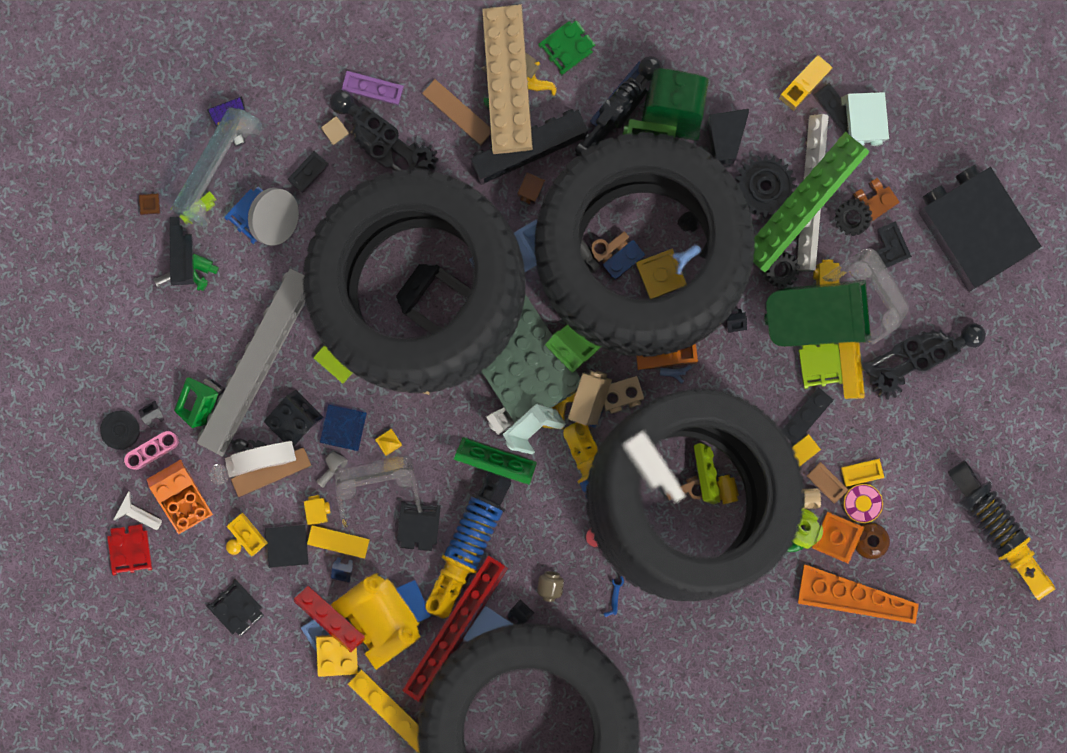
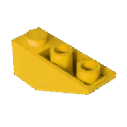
[779,55,832,111]

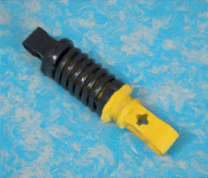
[948,460,1055,600]

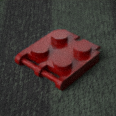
[107,524,153,576]

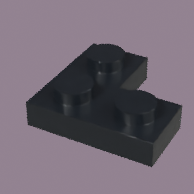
[867,221,912,273]

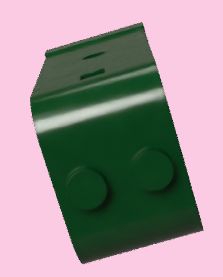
[642,68,709,141]
[764,279,871,347]

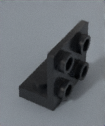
[264,390,324,447]

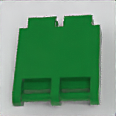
[538,20,596,76]

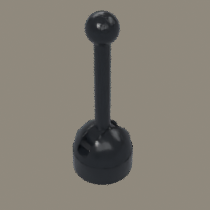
[205,424,249,453]

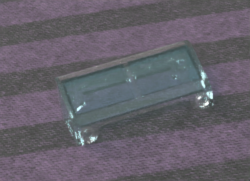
[170,107,264,229]

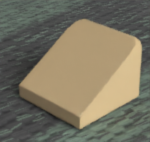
[321,116,349,145]

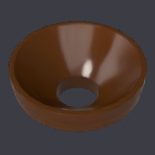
[855,523,890,559]

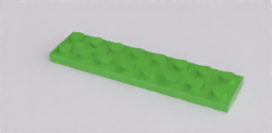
[753,132,870,272]

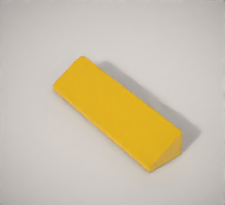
[839,342,865,399]

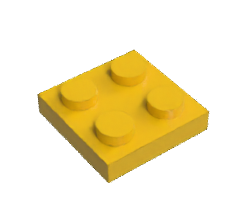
[636,248,687,299]
[316,635,358,677]

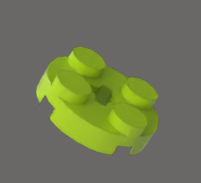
[792,509,823,549]

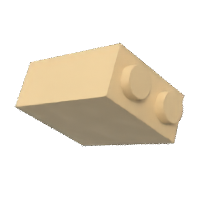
[568,371,612,425]

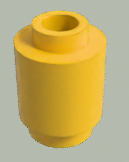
[717,474,739,505]

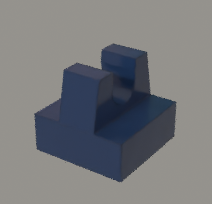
[331,557,353,583]

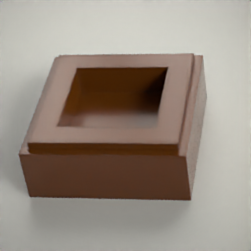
[139,193,160,215]

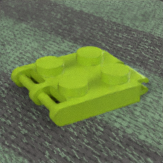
[798,343,843,389]

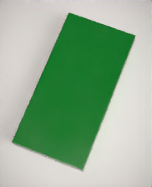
[454,437,537,485]

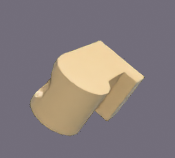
[802,489,821,509]

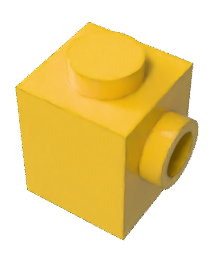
[813,259,839,285]
[304,495,331,525]

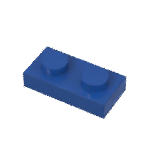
[603,240,645,280]

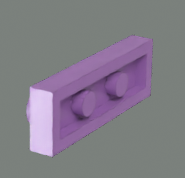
[342,71,404,106]

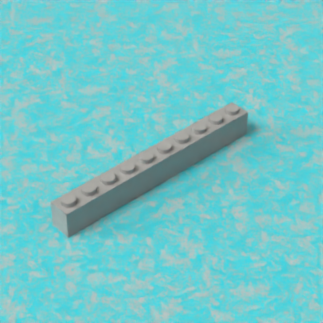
[197,269,306,457]

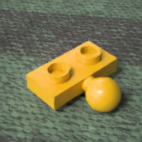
[226,513,268,557]

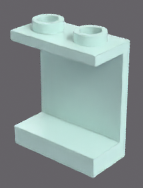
[503,404,566,454]

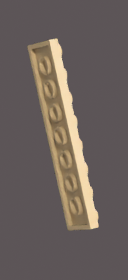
[483,5,533,154]

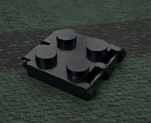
[397,501,441,551]
[206,579,264,637]

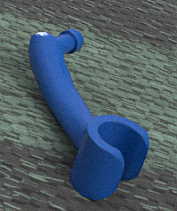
[603,576,624,617]

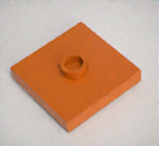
[812,512,864,564]

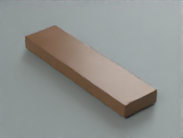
[422,79,491,146]
[231,447,312,497]

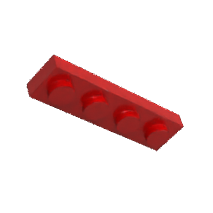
[294,586,365,653]

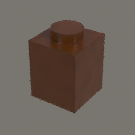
[517,172,545,205]

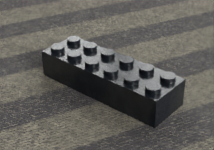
[470,109,588,185]

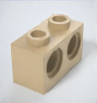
[604,376,644,414]

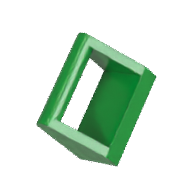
[174,377,218,428]

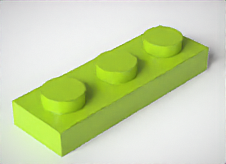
[694,443,720,505]

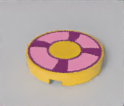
[843,484,883,523]

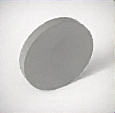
[248,188,299,245]

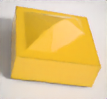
[375,429,403,456]

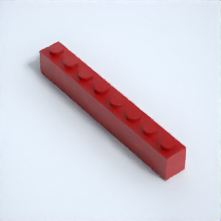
[402,556,508,703]

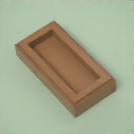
[806,462,848,504]

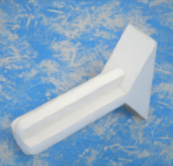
[114,491,162,530]

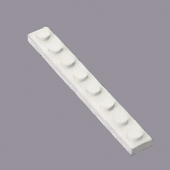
[797,114,828,271]

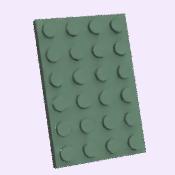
[481,294,581,423]

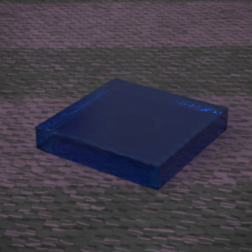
[320,404,367,452]

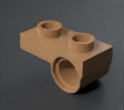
[591,231,629,263]
[665,476,702,501]

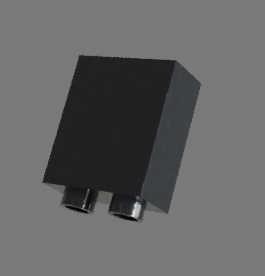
[919,164,1042,292]

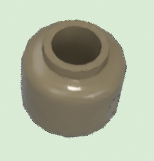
[537,571,564,602]

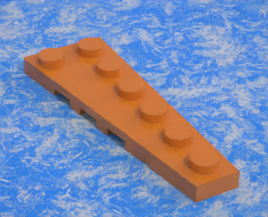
[797,565,919,624]

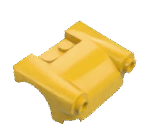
[330,573,421,670]

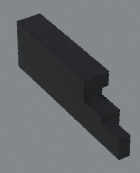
[169,216,194,286]

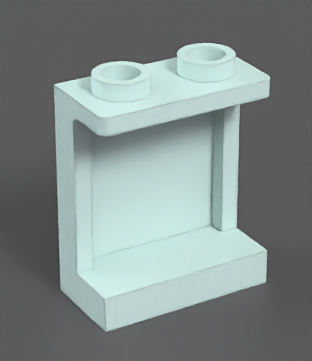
[841,92,889,146]

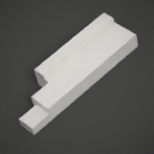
[622,432,685,502]

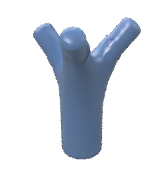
[673,245,700,274]
[660,365,691,383]

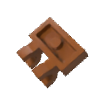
[853,178,900,222]

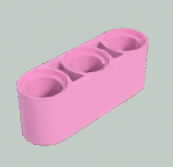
[124,431,179,470]

